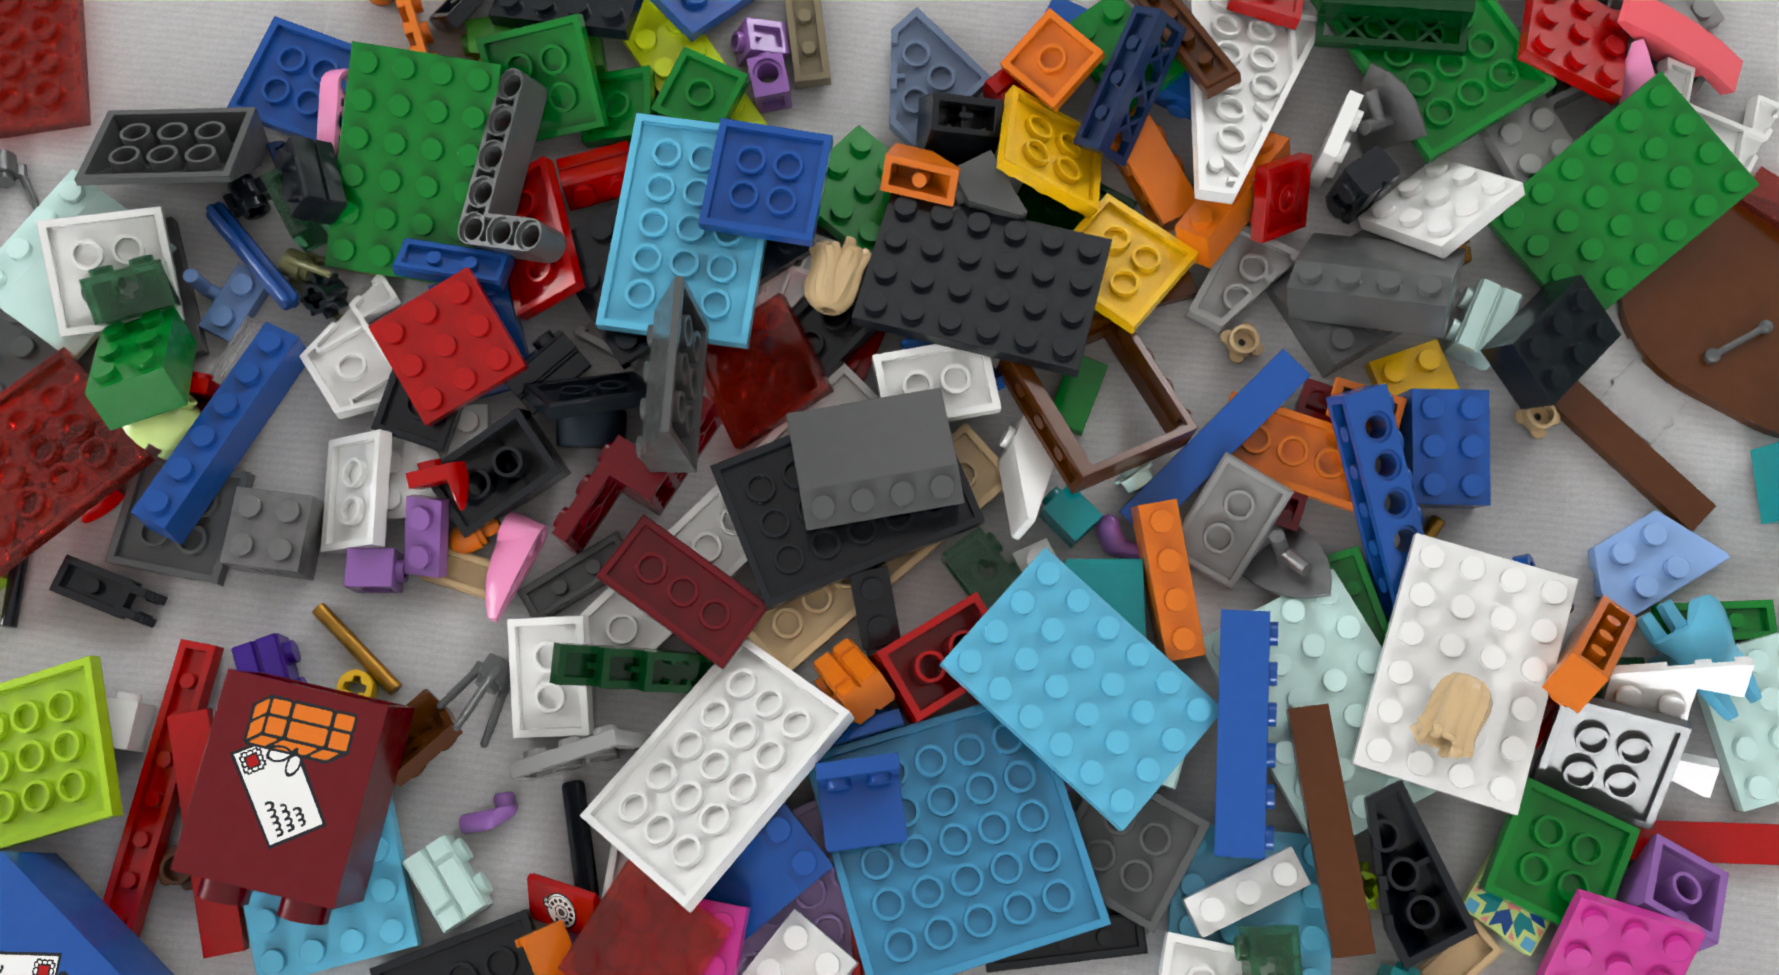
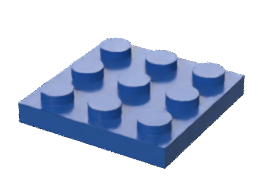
[227,16,352,141]
[698,118,833,247]

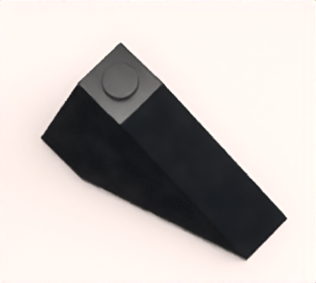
[1364,780,1479,969]

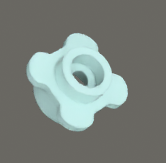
[1114,461,1153,493]

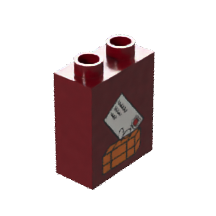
[170,669,415,925]

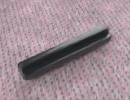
[562,780,599,896]

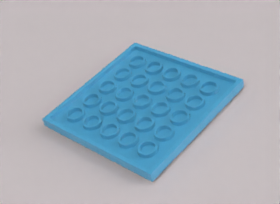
[808,704,1111,975]

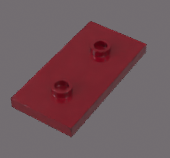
[596,514,767,670]

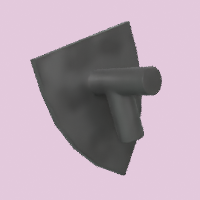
[1357,63,1427,154]
[1242,527,1332,599]

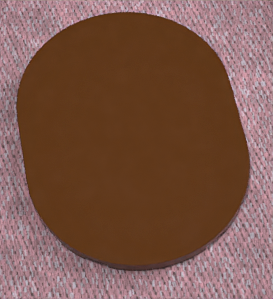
[1618,196,1779,438]

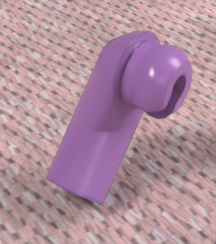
[1096,514,1139,559]
[459,791,518,834]

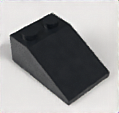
[431,407,571,538]

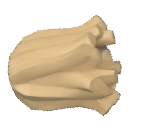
[804,236,872,316]
[1410,672,1493,759]

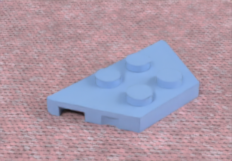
[1588,510,1730,616]

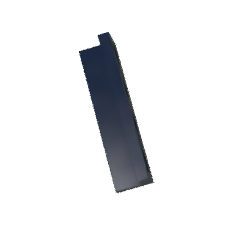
[1072,5,1187,167]

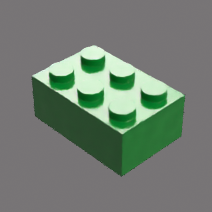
[85,307,197,431]

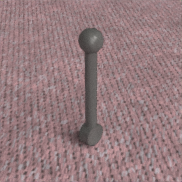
[1702,319,1774,364]

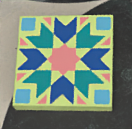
[1462,844,1550,956]

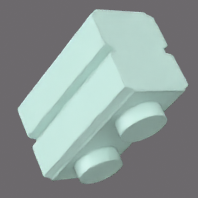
[1443,279,1523,370]
[403,835,494,933]

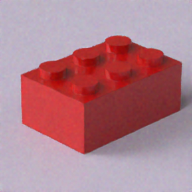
[869,592,988,725]

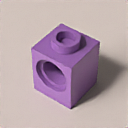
[746,52,792,114]
[344,548,409,593]

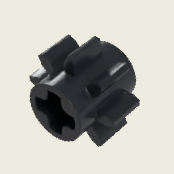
[223,174,275,220]
[300,273,349,319]

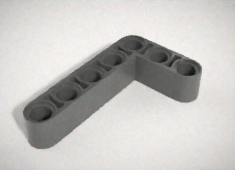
[458,68,566,263]

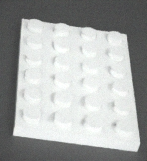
[1351,533,1579,815]
[580,639,855,913]

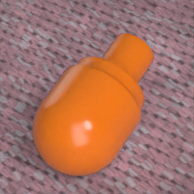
[448,519,501,554]

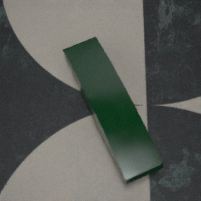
[549,642,714,693]

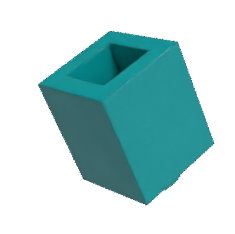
[1039,486,1103,548]

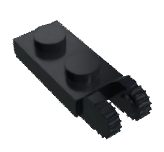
[49,554,168,628]
[849,565,901,663]

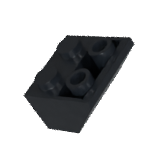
[916,92,1003,166]

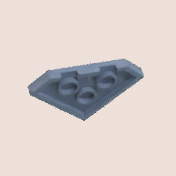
[889,7,991,147]

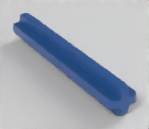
[206,201,300,311]

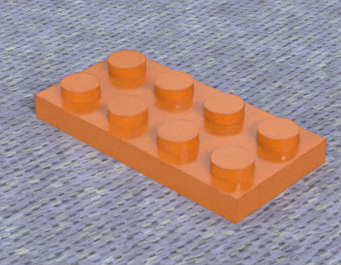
[1228,391,1355,513]

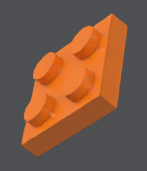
[1000,8,1105,113]

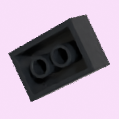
[1480,275,1621,410]

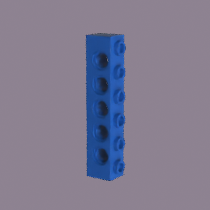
[1325,384,1424,622]

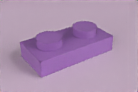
[404,494,450,578]

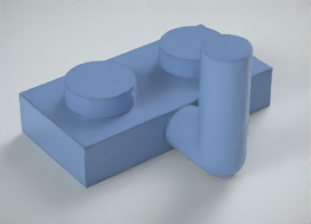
[183,263,269,346]

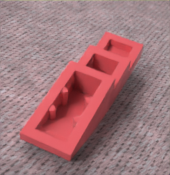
[1617,0,1743,95]

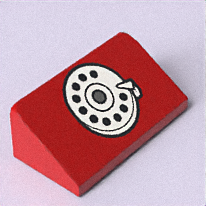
[527,873,611,939]

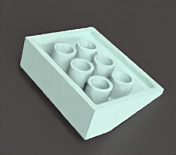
[0,169,177,363]

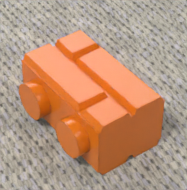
[813,638,895,725]

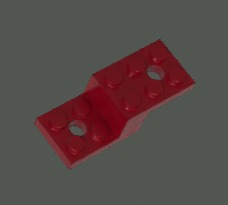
[552,396,722,554]

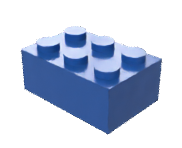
[1397,388,1491,509]

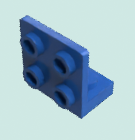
[815,752,908,853]

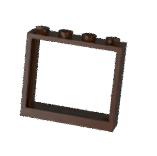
[996,313,1198,495]

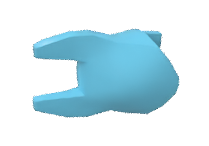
[1636,594,1762,721]

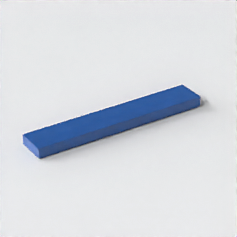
[1119,349,1311,526]

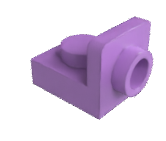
[731,17,790,67]

